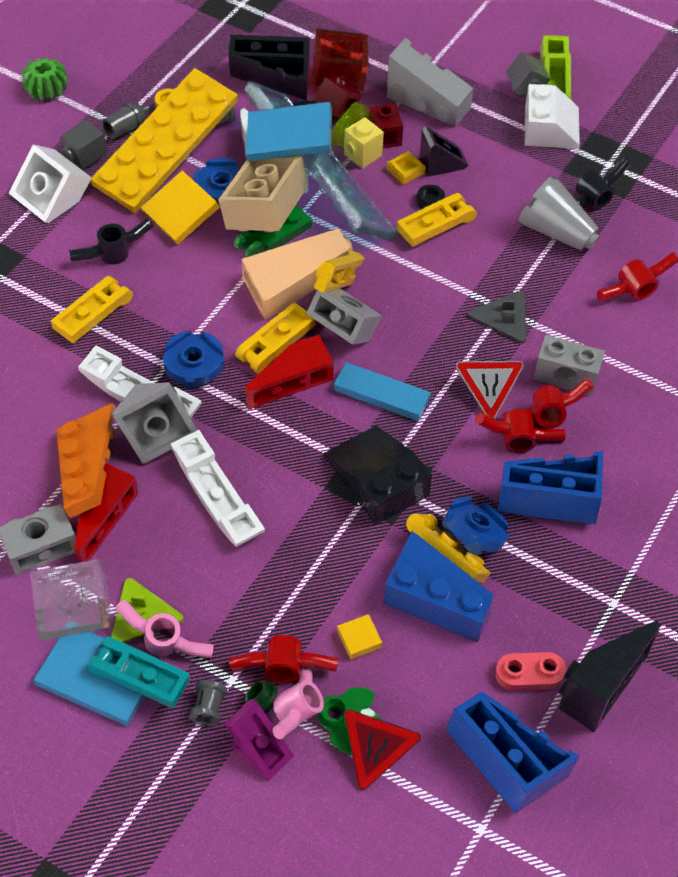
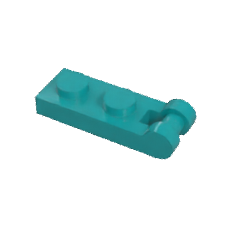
[86,636,191,709]

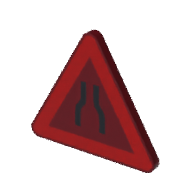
[344,709,421,790]

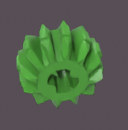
[22,56,68,101]

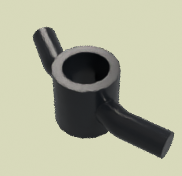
[575,157,631,210]
[69,219,153,264]

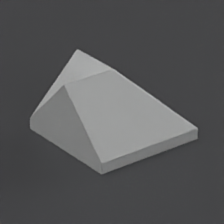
[112,383,197,464]

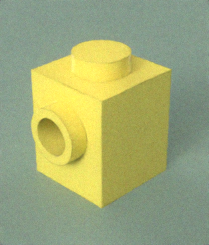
[344,117,384,169]

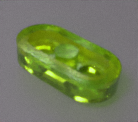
[331,102,369,147]

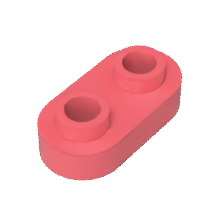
[495,652,566,691]

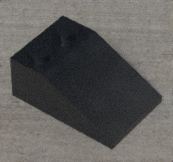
[323,426,432,525]
[558,620,662,733]

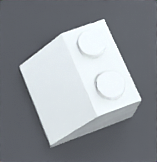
[525,84,580,149]
[9,144,92,223]

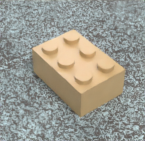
[218,156,308,232]

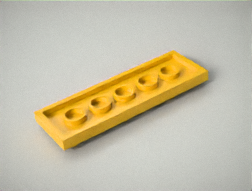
[91,68,238,213]

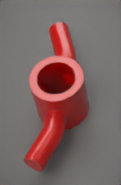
[597,251,678,301]
[502,378,594,428]
[475,409,566,453]
[229,635,338,684]

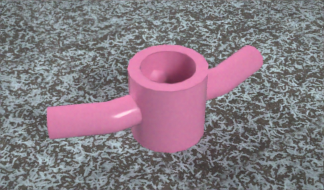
[115,599,214,658]
[273,666,324,739]

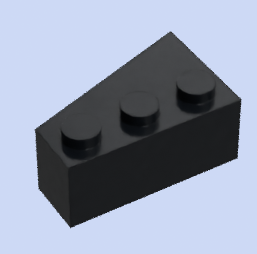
[228,34,310,100]

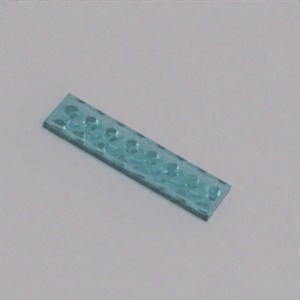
[244,81,398,241]

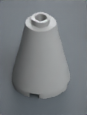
[518,176,600,251]

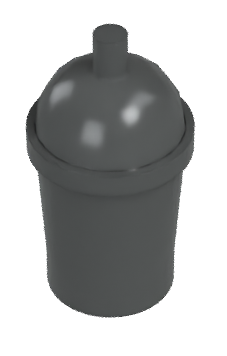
[102,103,150,139]

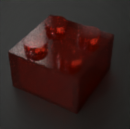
[311,29,368,92]

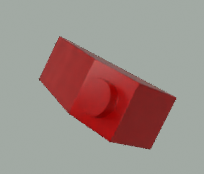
[245,335,334,410]
[74,463,138,568]

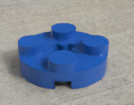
[194,158,241,206]
[163,331,224,390]
[442,497,510,555]

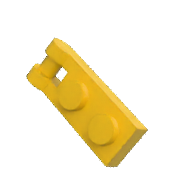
[396,193,477,247]
[313,250,365,293]
[51,276,133,344]
[235,302,316,374]
[406,514,491,584]

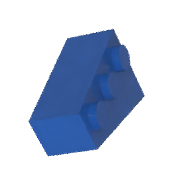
[498,451,603,525]
[384,531,494,642]
[446,691,580,814]

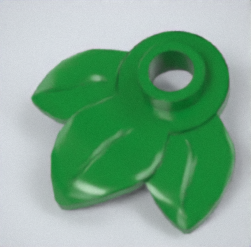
[317,687,382,755]

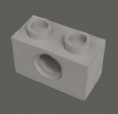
[306,288,382,345]
[533,335,605,396]
[0,503,76,576]

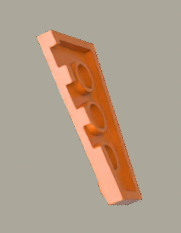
[56,402,116,518]

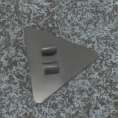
[468,290,526,344]

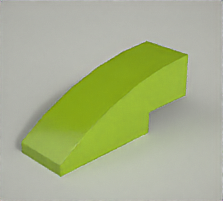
[540,35,571,100]

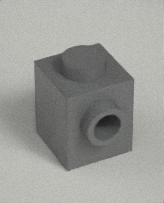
[506,52,551,97]
[60,120,107,170]

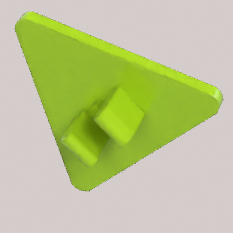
[111,578,183,643]

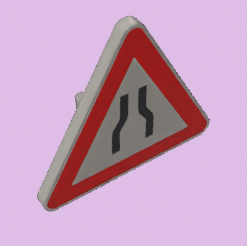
[455,361,524,419]

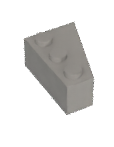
[387,38,473,127]

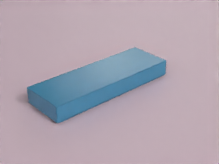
[333,362,431,422]

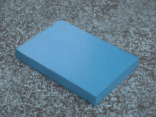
[245,102,332,161]
[33,623,145,727]

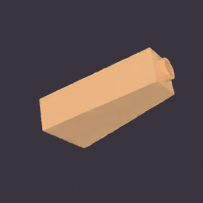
[242,228,353,320]

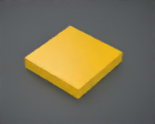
[141,170,220,245]

